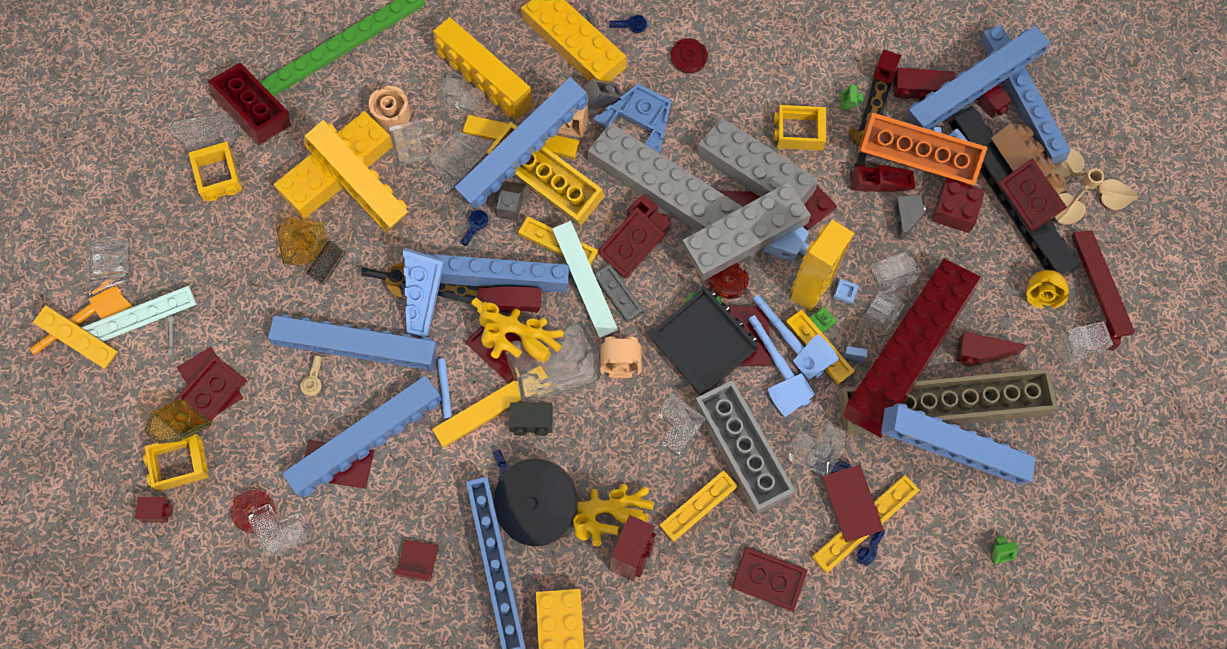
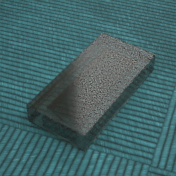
[306,241,346,285]

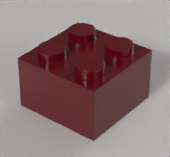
[931,178,985,233]

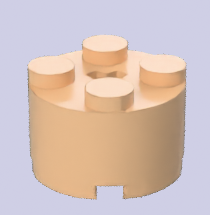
[369,86,411,132]
[600,337,642,378]

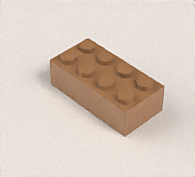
[991,123,1068,194]

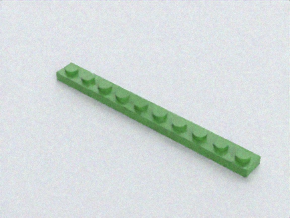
[260,0,426,96]

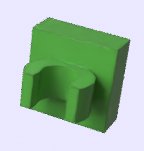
[840,84,864,111]
[809,307,837,333]
[991,536,1019,564]

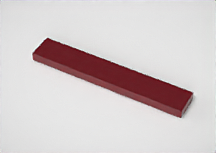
[1071,230,1135,337]

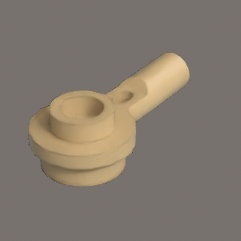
[300,356,322,396]

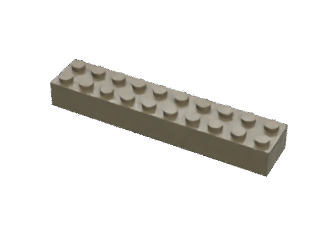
[838,369,1058,435]

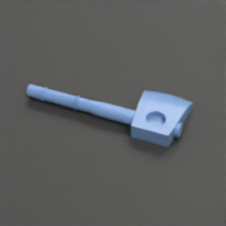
[753,294,839,380]
[748,315,815,417]

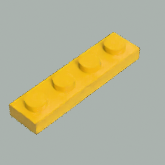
[518,216,598,266]
[33,305,119,369]
[785,310,855,385]
[659,470,738,543]

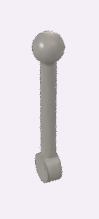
[166,315,175,356]

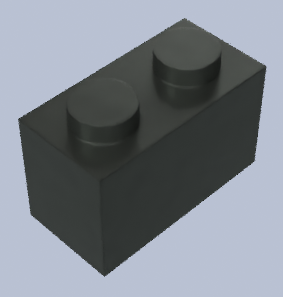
[509,402,553,436]

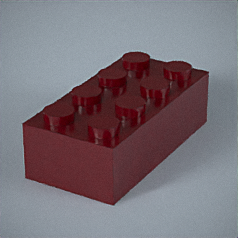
[208,62,290,145]
[610,515,656,582]

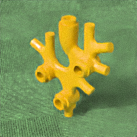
[472,298,563,363]
[573,484,654,546]

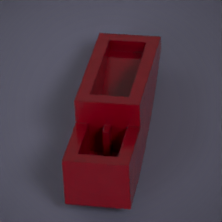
[850,165,915,192]
[476,287,542,313]

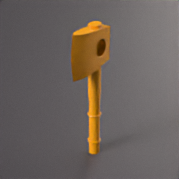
[29,282,133,355]

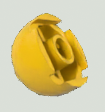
[1026,270,1069,309]

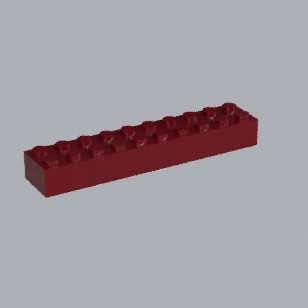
[843,258,981,438]

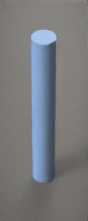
[437,358,452,420]

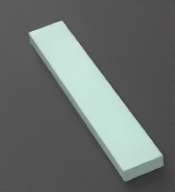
[553,221,619,339]
[82,286,197,342]

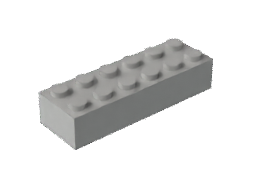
[698,118,818,204]
[683,182,811,281]
[694,380,795,515]

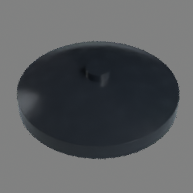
[494,458,578,546]

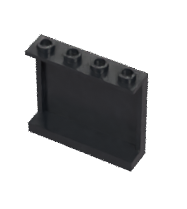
[647,285,758,396]

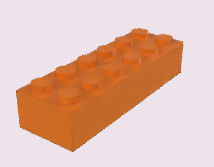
[857,113,987,186]

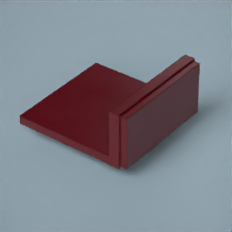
[394,539,439,582]

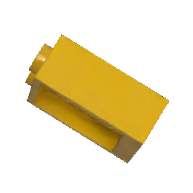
[773,105,826,151]
[189,142,243,201]
[143,433,209,491]

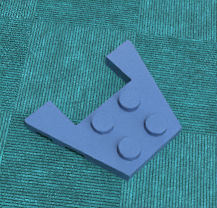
[594,84,671,154]

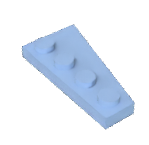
[403,248,445,337]

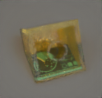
[276,217,330,266]
[143,398,212,444]

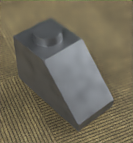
[582,79,623,110]
[496,182,526,221]
[894,195,926,240]

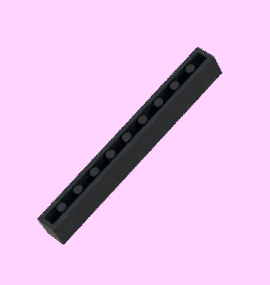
[948,105,1079,277]

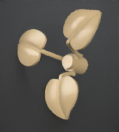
[1054,147,1138,225]

